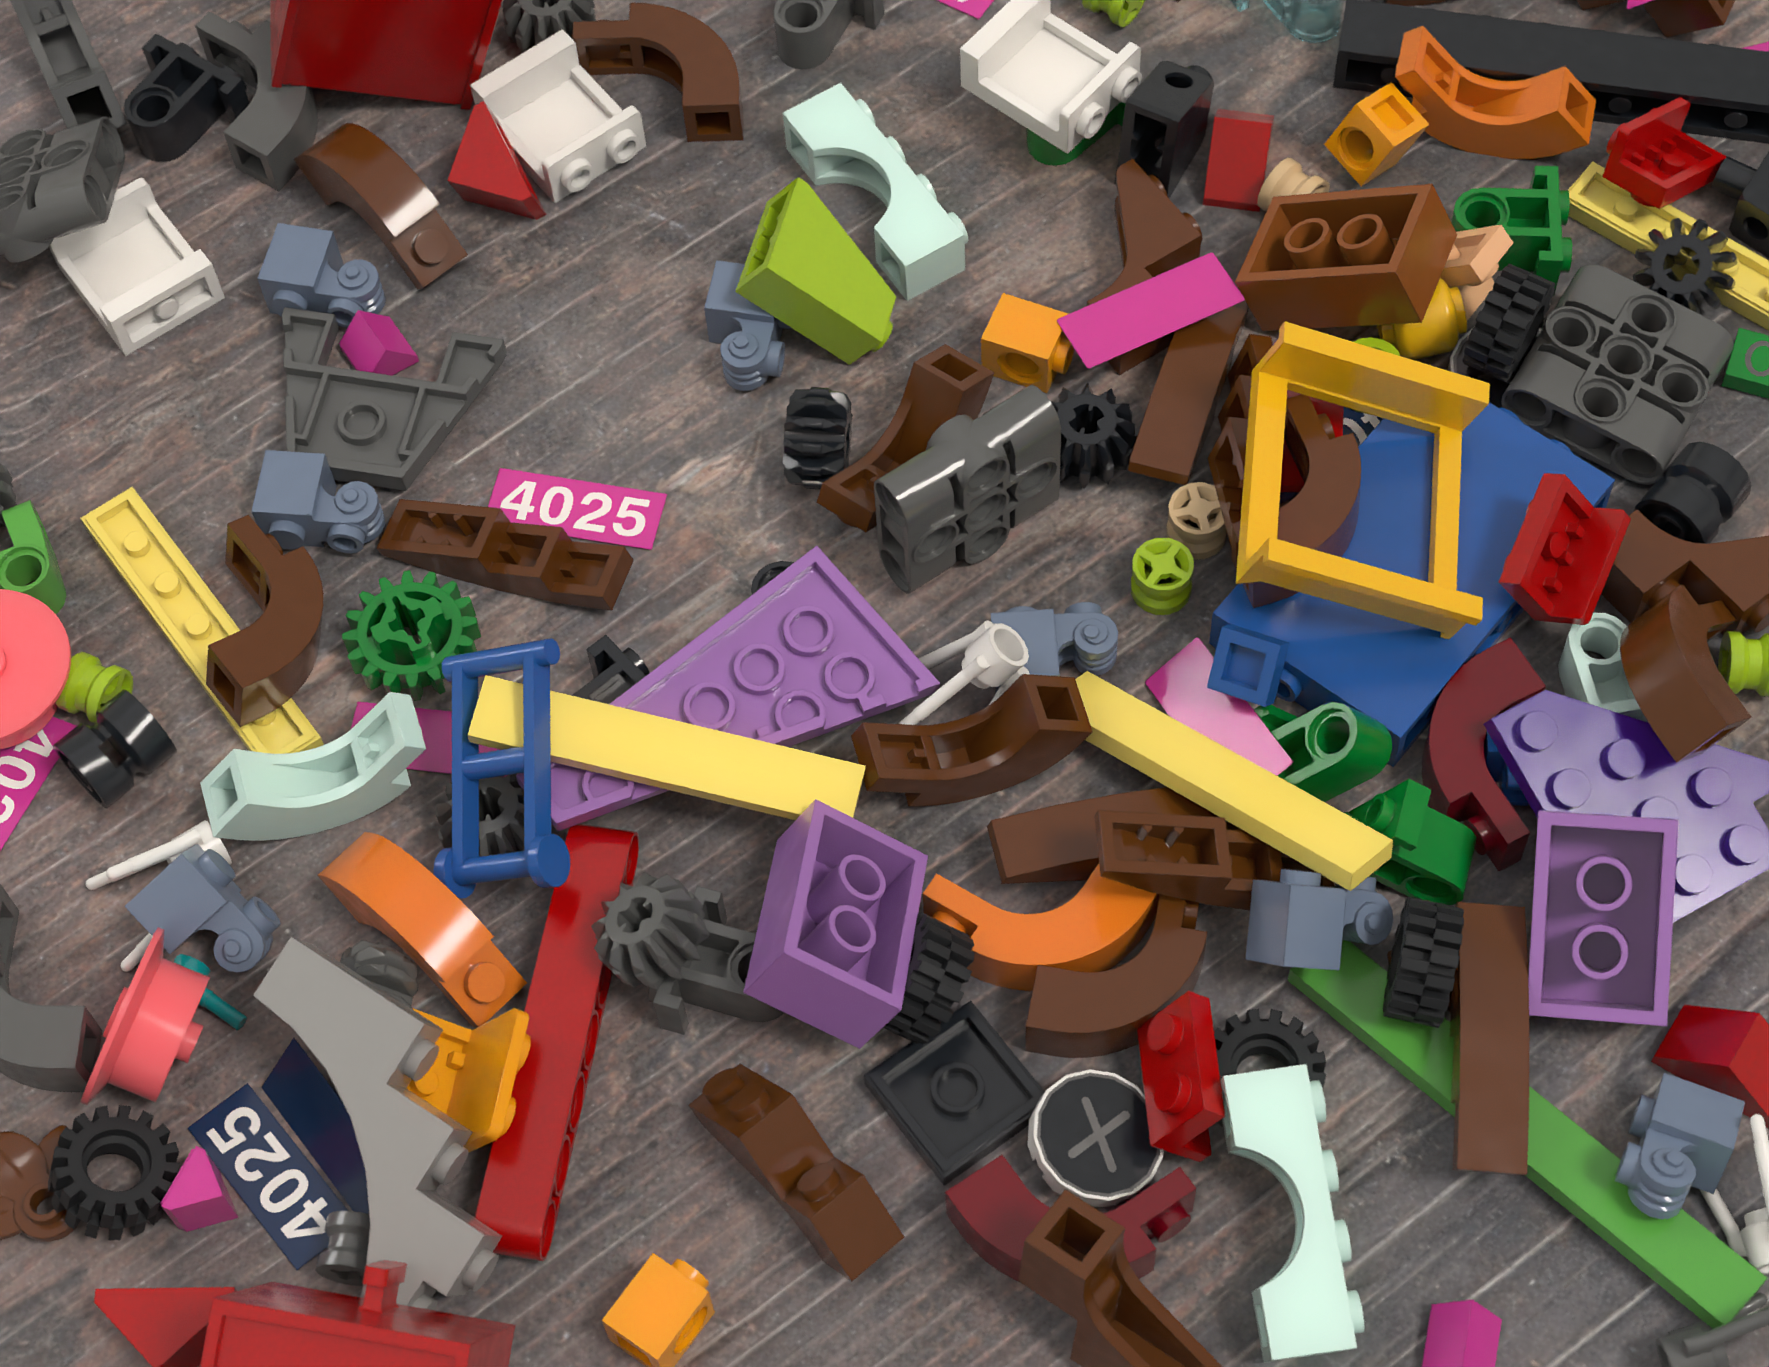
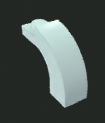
[200,692,426,841]

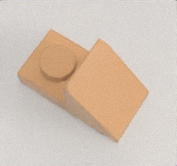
[1440,225,1513,320]

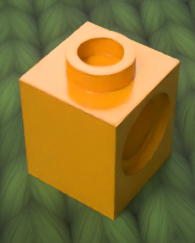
[1324,82,1429,187]
[981,293,1075,393]
[601,1253,715,1367]

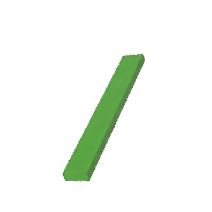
[1287,940,1767,1329]

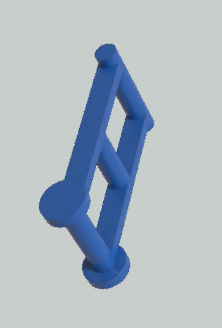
[433,638,570,899]

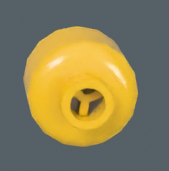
[1377,278,1467,360]

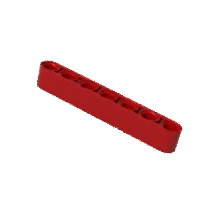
[475,824,639,1261]

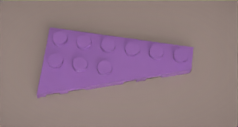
[516,546,940,831]

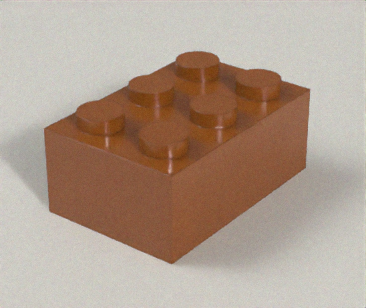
[1235,184,1457,331]

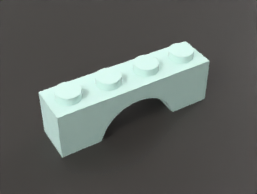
[783,83,968,301]
[1220,1064,1364,1363]

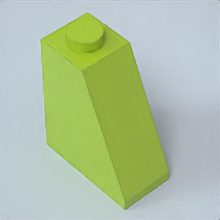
[735,177,897,365]

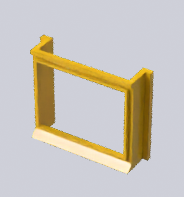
[1236,321,1490,639]

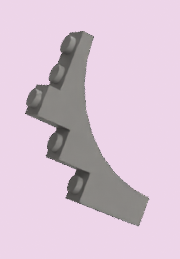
[253,937,502,1310]

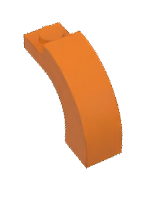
[1395,26,1596,159]
[317,832,527,1027]
[922,864,1160,991]

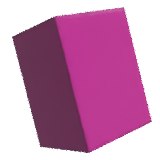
[339,310,419,376]
[161,1146,239,1232]
[1421,1299,1502,1367]

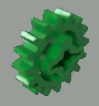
[342,570,481,701]

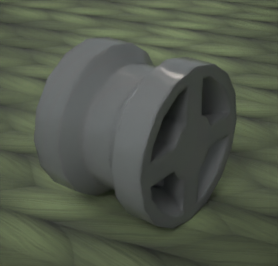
[315,1211,370,1286]

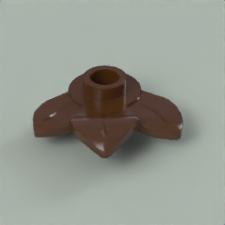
[0,1125,78,1242]

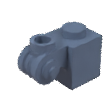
[257,223,386,328]
[704,260,792,391]
[251,450,385,553]
[991,602,1118,694]
[125,844,281,973]
[1245,869,1393,970]
[1615,1073,1745,1219]

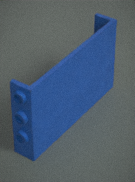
[1209,402,1615,767]

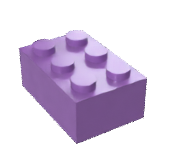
[743,799,928,1049]
[1528,810,1679,1026]

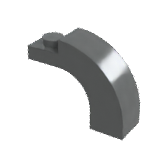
[10,0,127,128]
[195,11,318,191]
[0,884,102,1092]

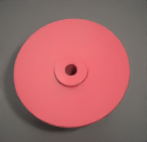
[0,589,72,749]
[81,927,210,1105]

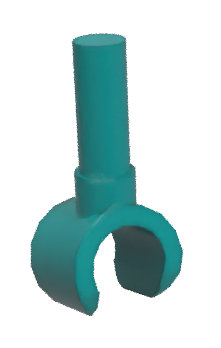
[174,954,247,1030]

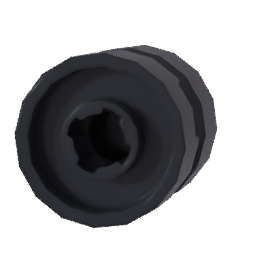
[1635,442,1752,544]
[53,689,177,809]

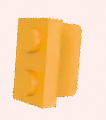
[407,1008,531,1152]

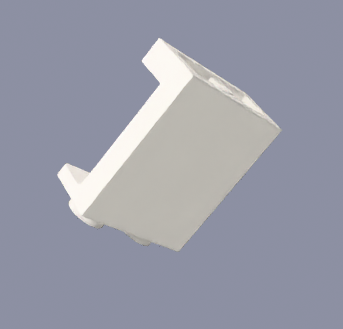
[960,0,1142,154]
[470,29,646,203]
[49,178,225,356]

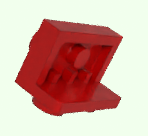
[1602,97,1727,209]
[1499,473,1631,625]
[1137,991,1225,1162]

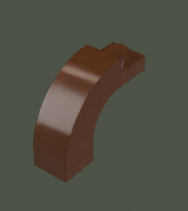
[573,3,744,142]
[293,123,468,290]
[816,344,995,533]
[1232,394,1361,608]
[206,515,323,727]
[1620,585,1752,763]
[851,674,1093,806]
[1025,894,1208,1058]

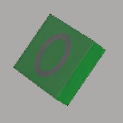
[1721,328,1769,399]

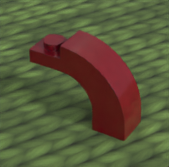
[1422,637,1546,872]
[945,1155,1197,1282]

